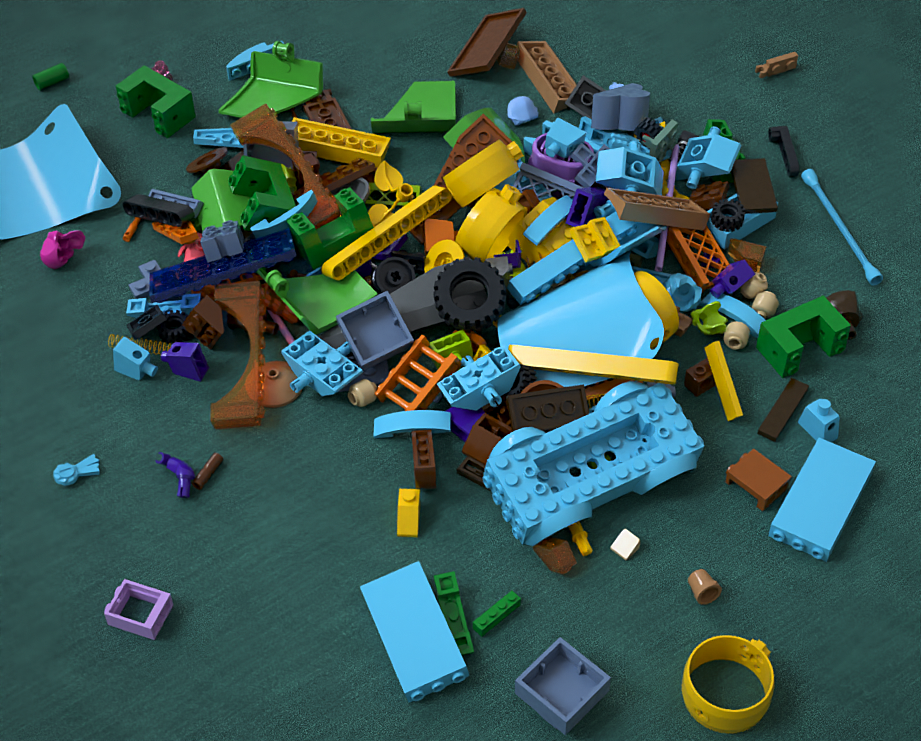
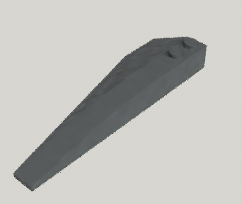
[318,257,487,349]

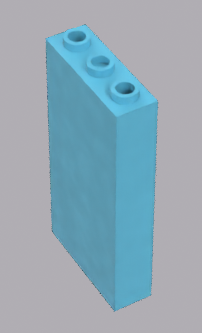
[768,438,876,562]
[360,561,470,703]

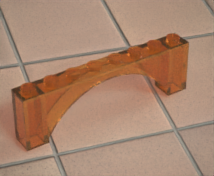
[230,103,341,229]
[210,281,266,429]

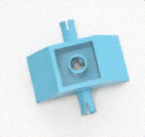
[675,127,742,189]
[596,141,664,195]
[281,330,363,396]
[437,345,521,410]

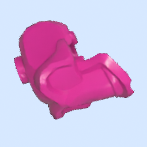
[40,230,85,269]

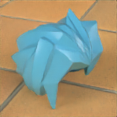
[662,273,702,313]

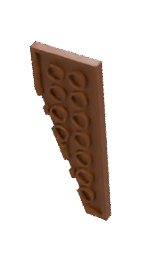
[410,113,512,245]

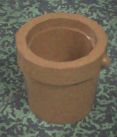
[688,569,722,605]

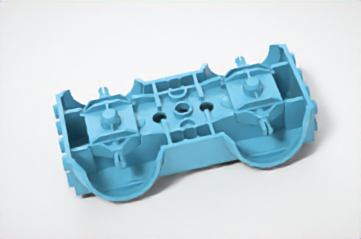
[482,381,704,546]

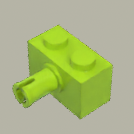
[429,330,473,371]

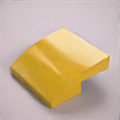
[569,217,620,263]

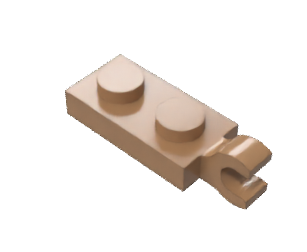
[755,52,798,78]

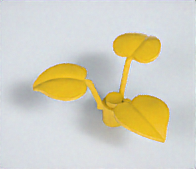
[368,160,414,227]

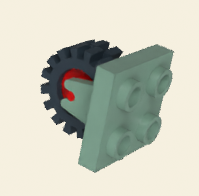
[634,118,678,161]

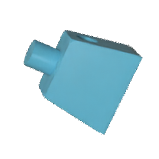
[545,118,586,158]
[113,337,158,380]
[798,399,840,442]

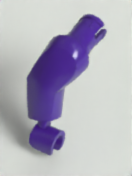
[155,452,195,498]

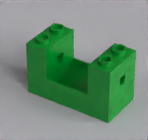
[116,65,196,138]
[228,155,296,237]
[286,187,374,270]
[756,295,851,378]

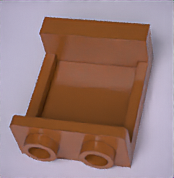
[725,448,792,511]

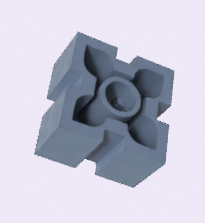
[200,220,245,262]

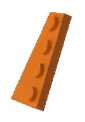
[152,221,199,244]

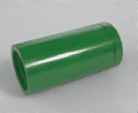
[32,63,69,90]

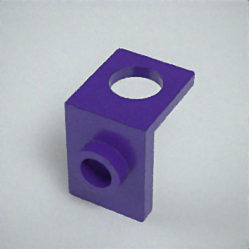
[494,240,521,269]

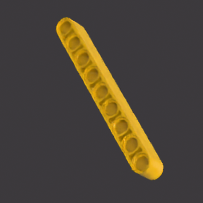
[322,185,452,280]
[508,345,679,384]

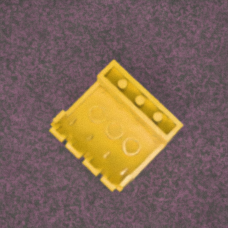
[507,197,573,285]

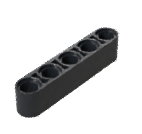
[122,194,195,227]

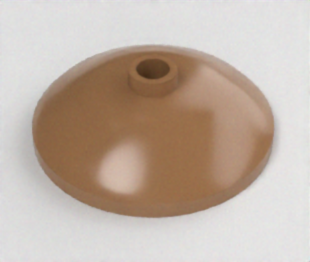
[246,361,302,408]

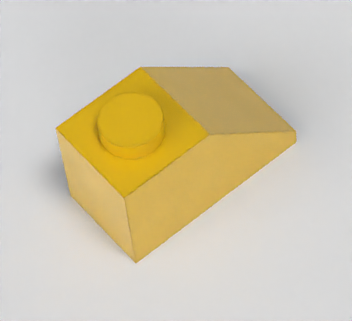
[397,489,421,537]

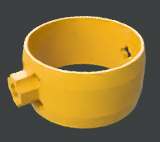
[443,139,524,208]
[455,184,526,263]
[634,271,679,350]
[682,635,775,733]

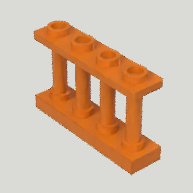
[375,335,462,411]

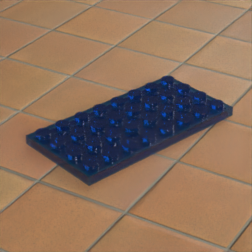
[149,228,297,303]

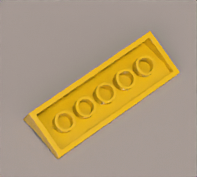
[292,118,391,168]

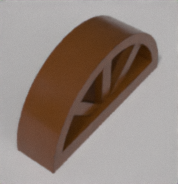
[411,429,436,490]

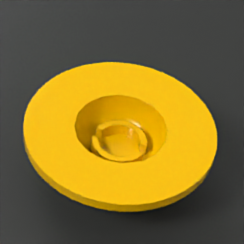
[424,240,465,273]

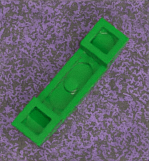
[434,571,474,656]

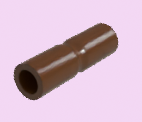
[191,453,224,490]

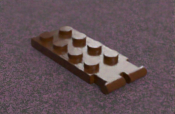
[304,89,351,129]
[291,158,377,204]

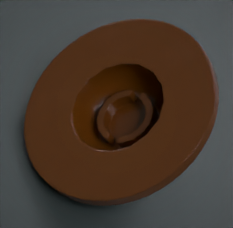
[186,147,228,174]

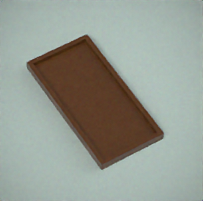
[447,8,527,77]

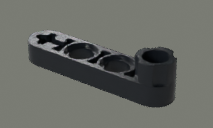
[768,126,799,177]

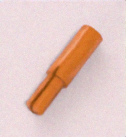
[122,217,141,242]

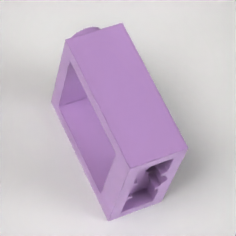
[104,579,173,640]

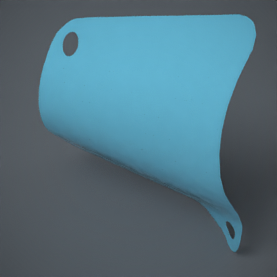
[0,104,121,240]
[497,249,664,387]

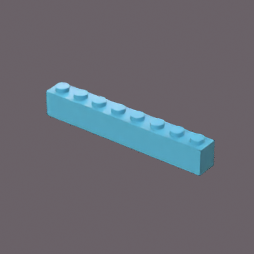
[507,211,638,305]

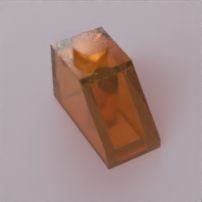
[728,238,766,273]
[532,537,577,574]

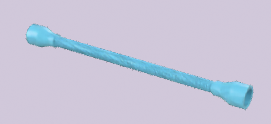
[801,169,883,286]

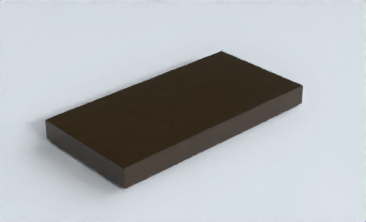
[731,158,778,214]
[506,384,589,432]

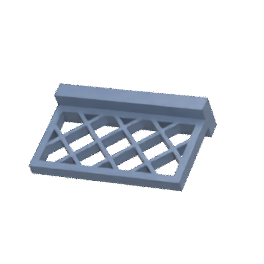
[513,162,584,201]

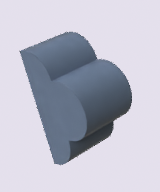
[591,83,650,131]

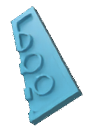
[193,127,243,148]

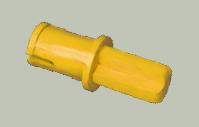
[568,521,592,556]

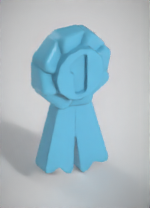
[53,454,100,486]

